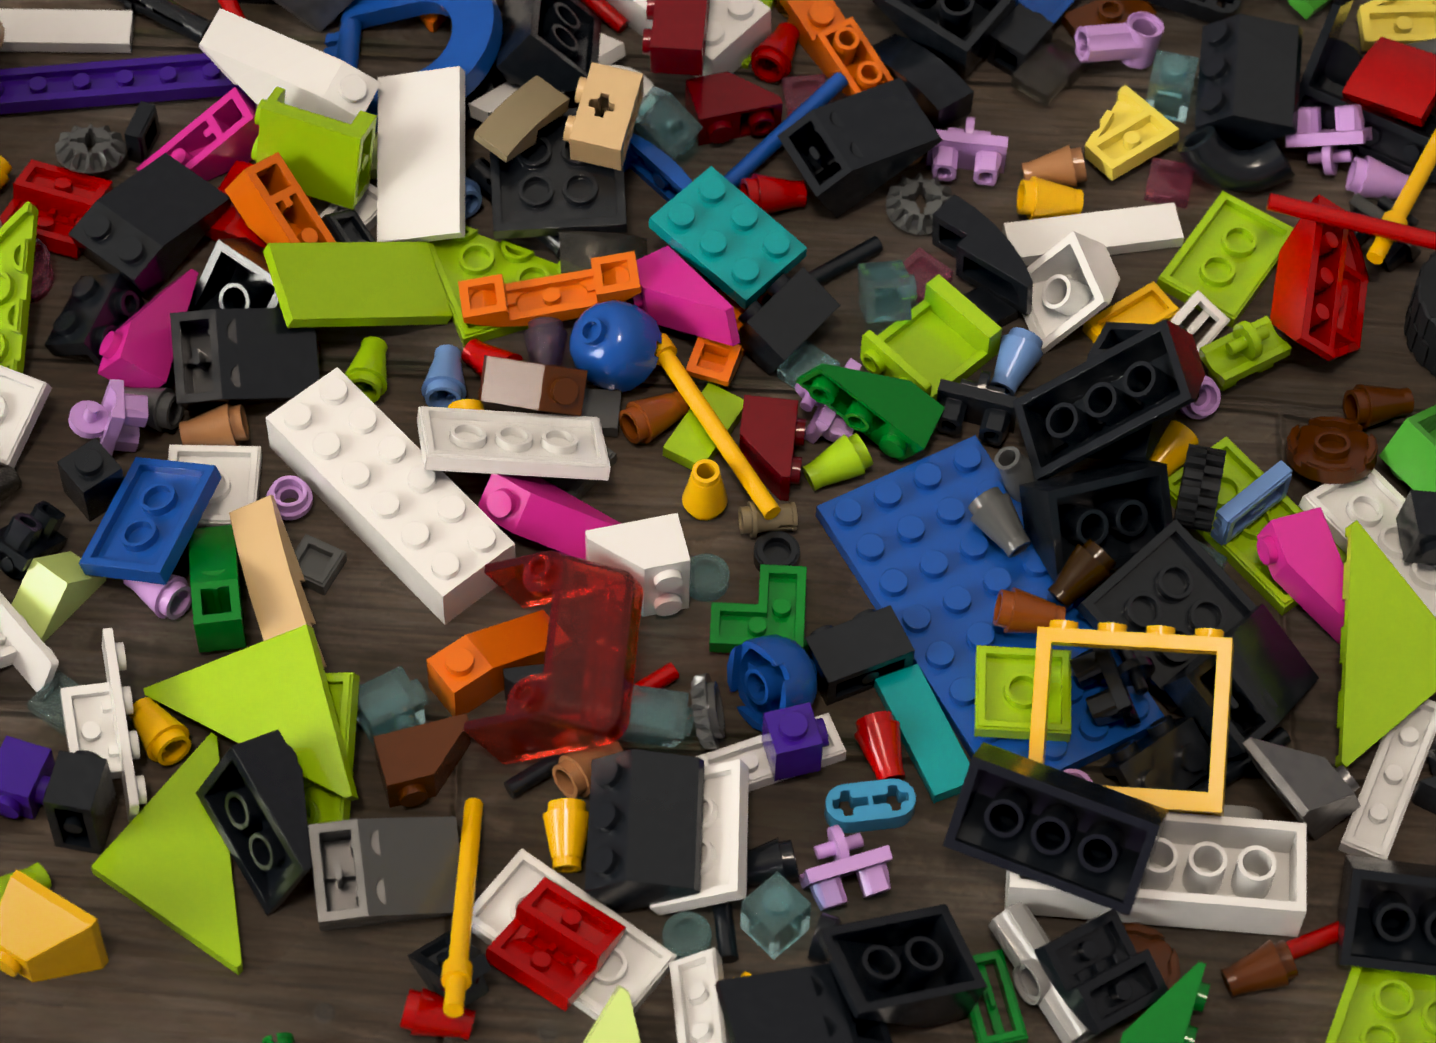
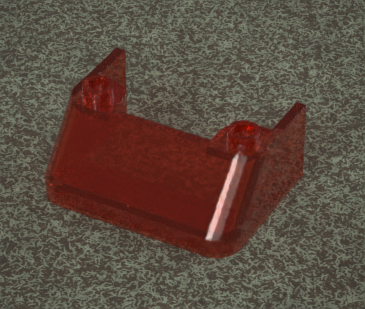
[463,551,643,765]

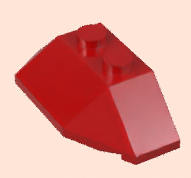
[1270,195,1368,361]

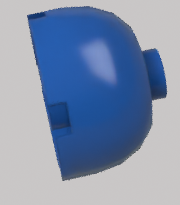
[569,300,662,392]
[727,634,817,732]

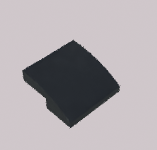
[1034,909,1168,1035]

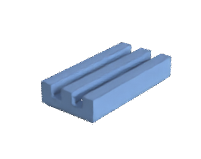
[1210,460,1293,546]

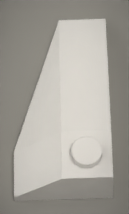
[198,8,381,124]

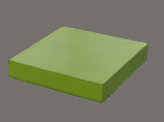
[974,645,1071,742]

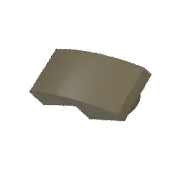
[473,75,570,163]

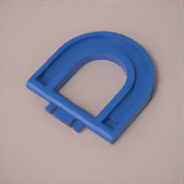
[324,0,503,132]

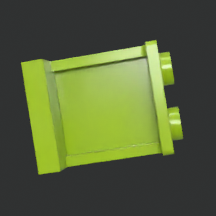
[251,86,377,210]
[860,274,1002,400]

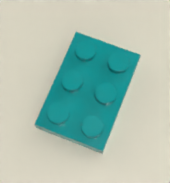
[649,166,807,310]

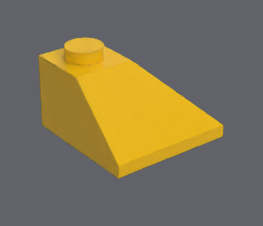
[0,870,109,982]

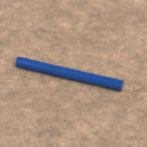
[724,72,848,187]

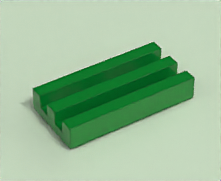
[968,949,1028,1043]

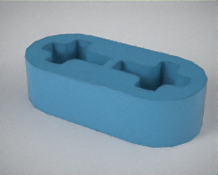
[824,779,916,833]

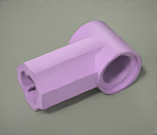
[1074,11,1164,69]

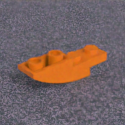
[779,0,894,97]

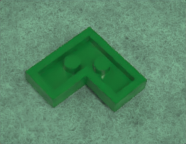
[709,564,807,653]

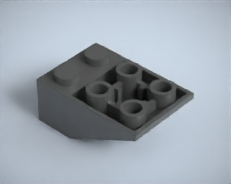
[308,816,460,931]

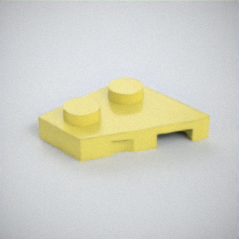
[1357,0,1436,51]
[1085,85,1179,181]

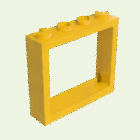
[1028,620,1234,816]

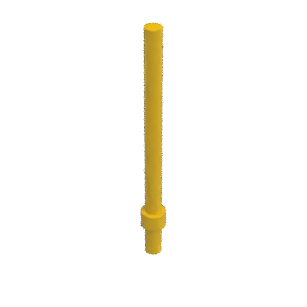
[1366,129,1436,265]
[654,333,781,520]
[441,797,483,1018]

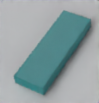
[874,664,970,803]

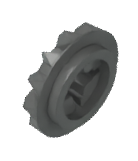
[55,124,126,173]
[886,173,952,235]
[690,673,725,749]

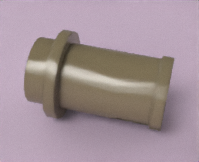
[738,501,798,538]

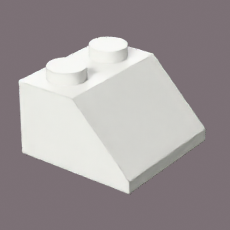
[585,513,691,617]

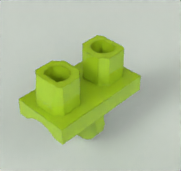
[1199,315,1292,391]

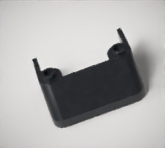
[1298,0,1436,184]

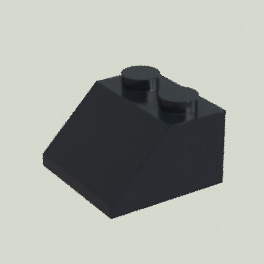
[187,237,281,312]

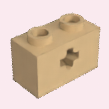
[563,62,644,171]

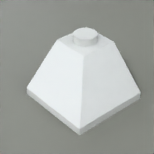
[1023,231,1120,354]

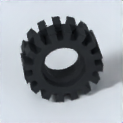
[1174,444,1226,532]

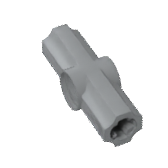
[988,902,1099,1043]

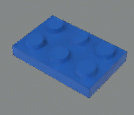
[79,457,222,585]

